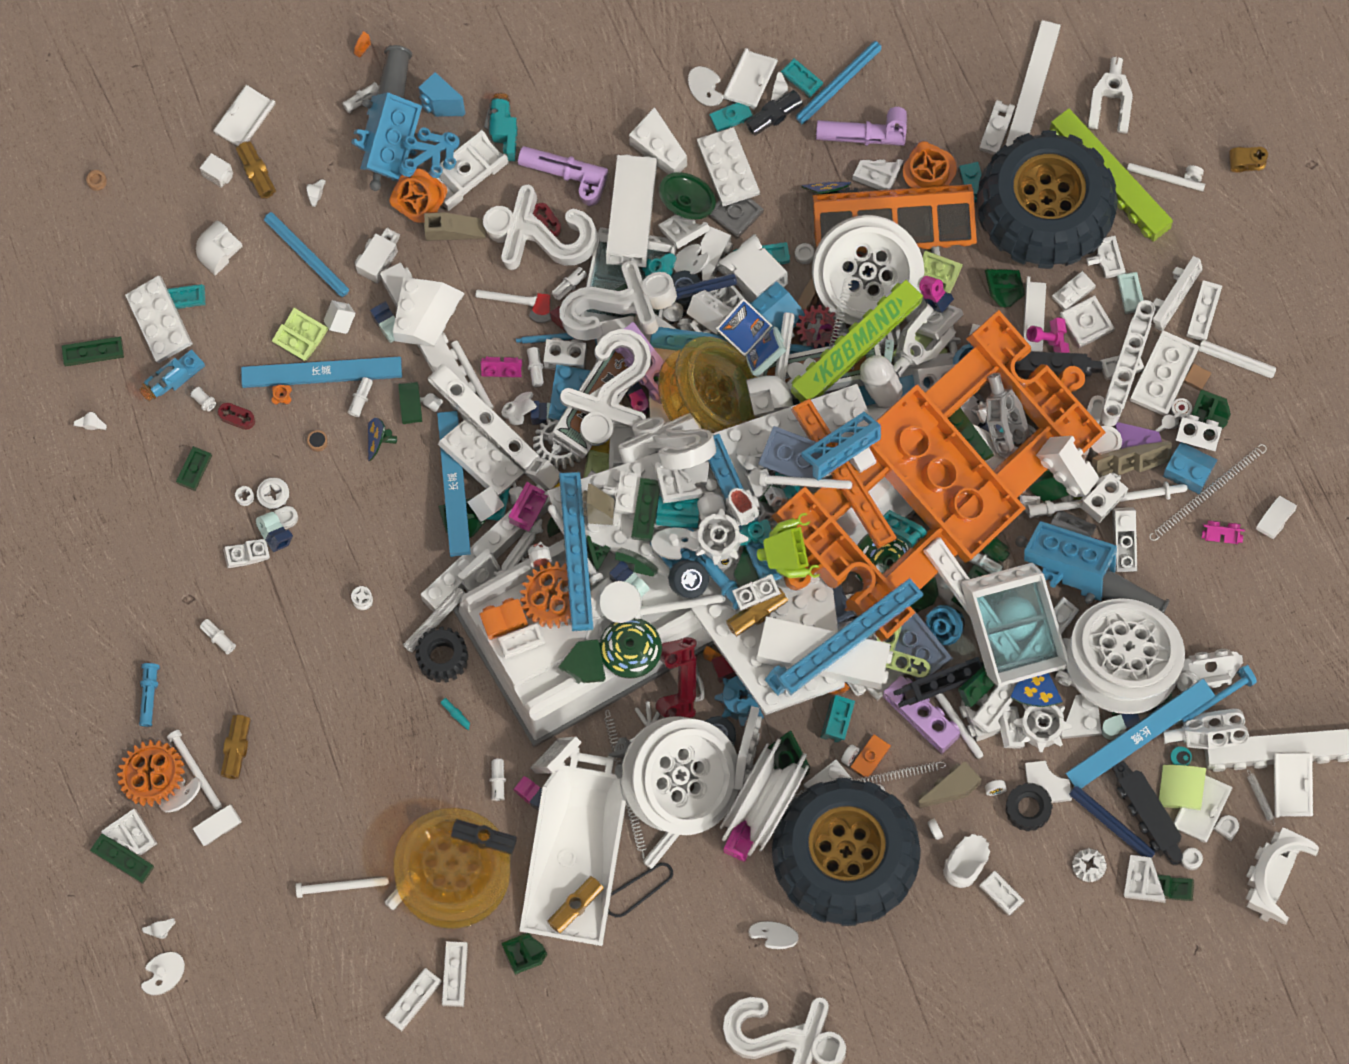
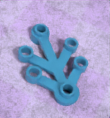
[399,127,460,178]

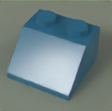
[418,72,466,117]
[750,281,805,334]
[1163,442,1217,494]

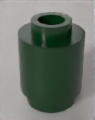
[982,537,1010,563]

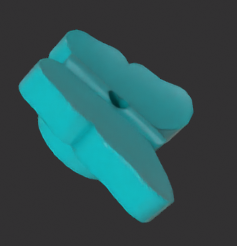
[643,253,677,277]
[740,519,772,546]

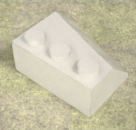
[393,277,464,347]

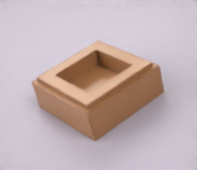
[1184,364,1211,391]

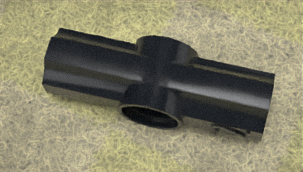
[745,90,803,136]
[451,819,517,855]

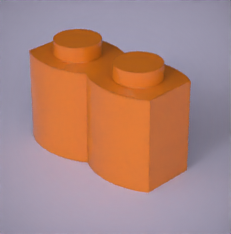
[479,598,528,640]

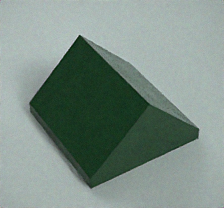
[767,731,810,777]

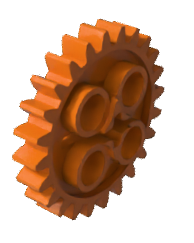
[520,561,571,629]
[117,740,185,807]

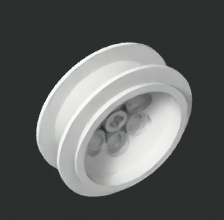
[812,215,924,325]
[1066,599,1185,714]
[621,716,738,835]
[720,739,809,856]

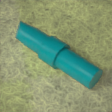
[440,698,470,730]

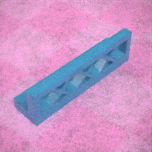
[801,412,881,481]

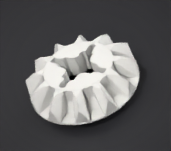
[257,478,289,509]
[1072,848,1106,882]

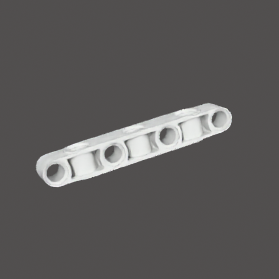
[1100,300,1155,426]
[428,364,540,474]

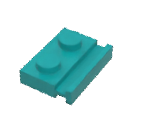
[656,496,699,528]

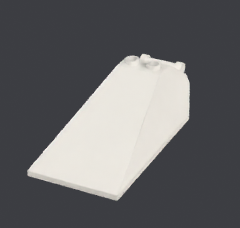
[520,751,626,946]

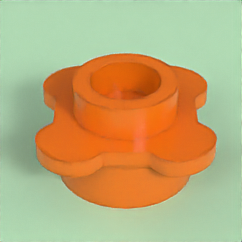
[271,385,292,404]

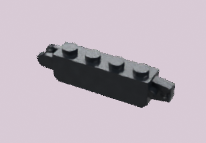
[1014,352,1102,380]
[893,656,984,708]
[1112,761,1183,866]

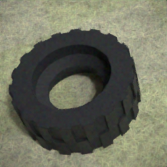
[1005,783,1053,831]

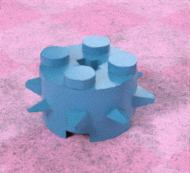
[715,676,764,726]

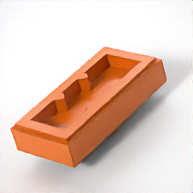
[850,734,891,780]

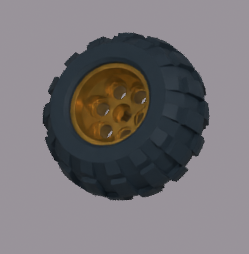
[977,130,1118,269]
[772,778,921,926]

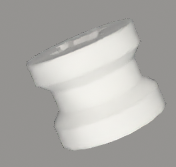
[351,586,373,610]

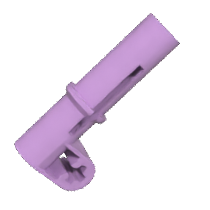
[816,107,907,146]
[518,146,608,206]

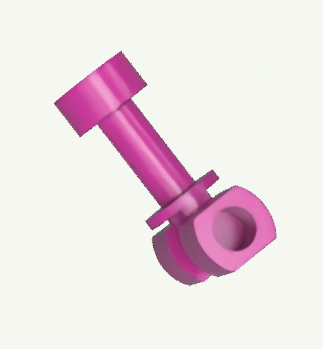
[1026,318,1070,353]

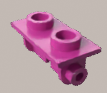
[481,356,522,377]
[1201,520,1245,544]

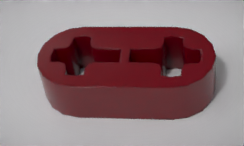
[533,203,561,237]
[218,403,255,430]

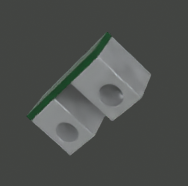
[757,484,788,524]

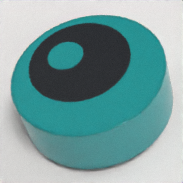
[1170,747,1192,766]

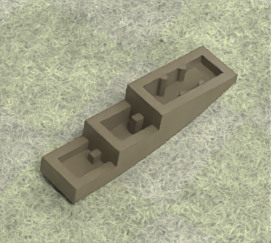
[1092,441,1172,478]

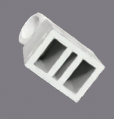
[716,234,788,302]

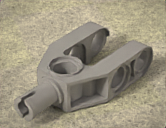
[986,373,1030,457]

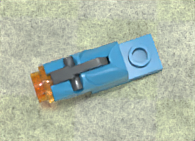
[139,349,205,402]

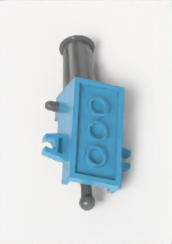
[351,45,422,191]
[1015,521,1170,613]

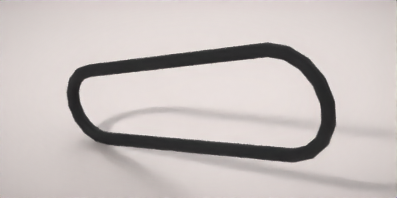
[608,863,673,917]

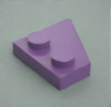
[1114,422,1162,449]

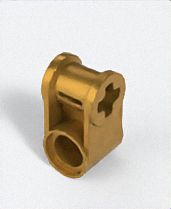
[1229,147,1268,173]

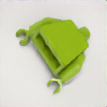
[757,513,820,578]

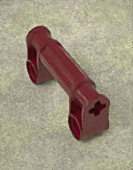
[655,637,697,718]

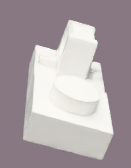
[1052,271,1096,311]

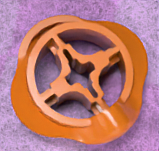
[903,141,957,188]
[389,168,447,223]

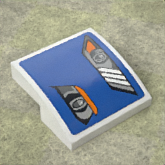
[716,298,772,356]

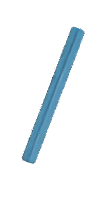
[796,41,882,124]
[264,212,349,297]

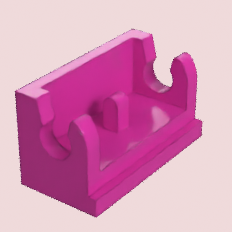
[508,482,548,532]
[724,820,753,862]

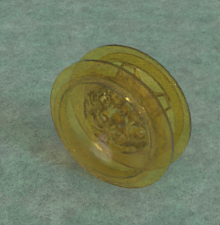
[658,336,762,434]
[394,808,510,929]

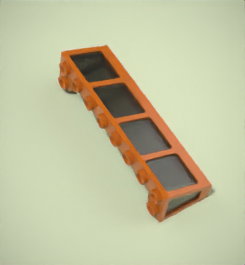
[813,184,977,253]

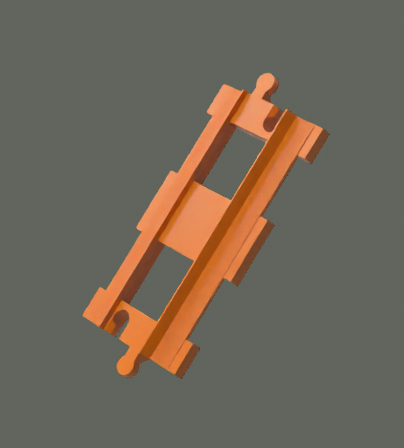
[772,310,1106,642]

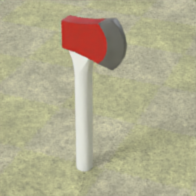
[476,290,551,323]

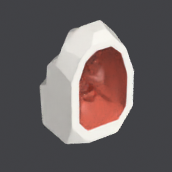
[728,488,759,525]
[528,542,552,569]

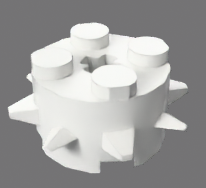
[690,509,748,565]
[1014,704,1072,752]

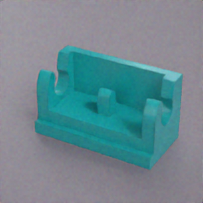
[820,695,855,742]

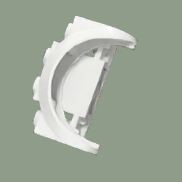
[1246,828,1319,925]

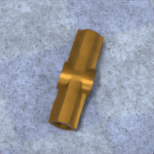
[236,141,276,199]
[726,587,788,637]
[221,715,251,780]
[547,876,604,934]

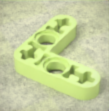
[876,626,931,678]

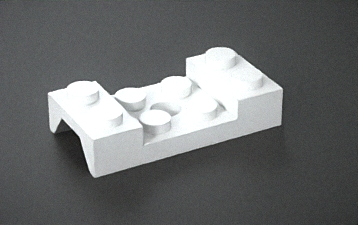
[434,130,508,211]

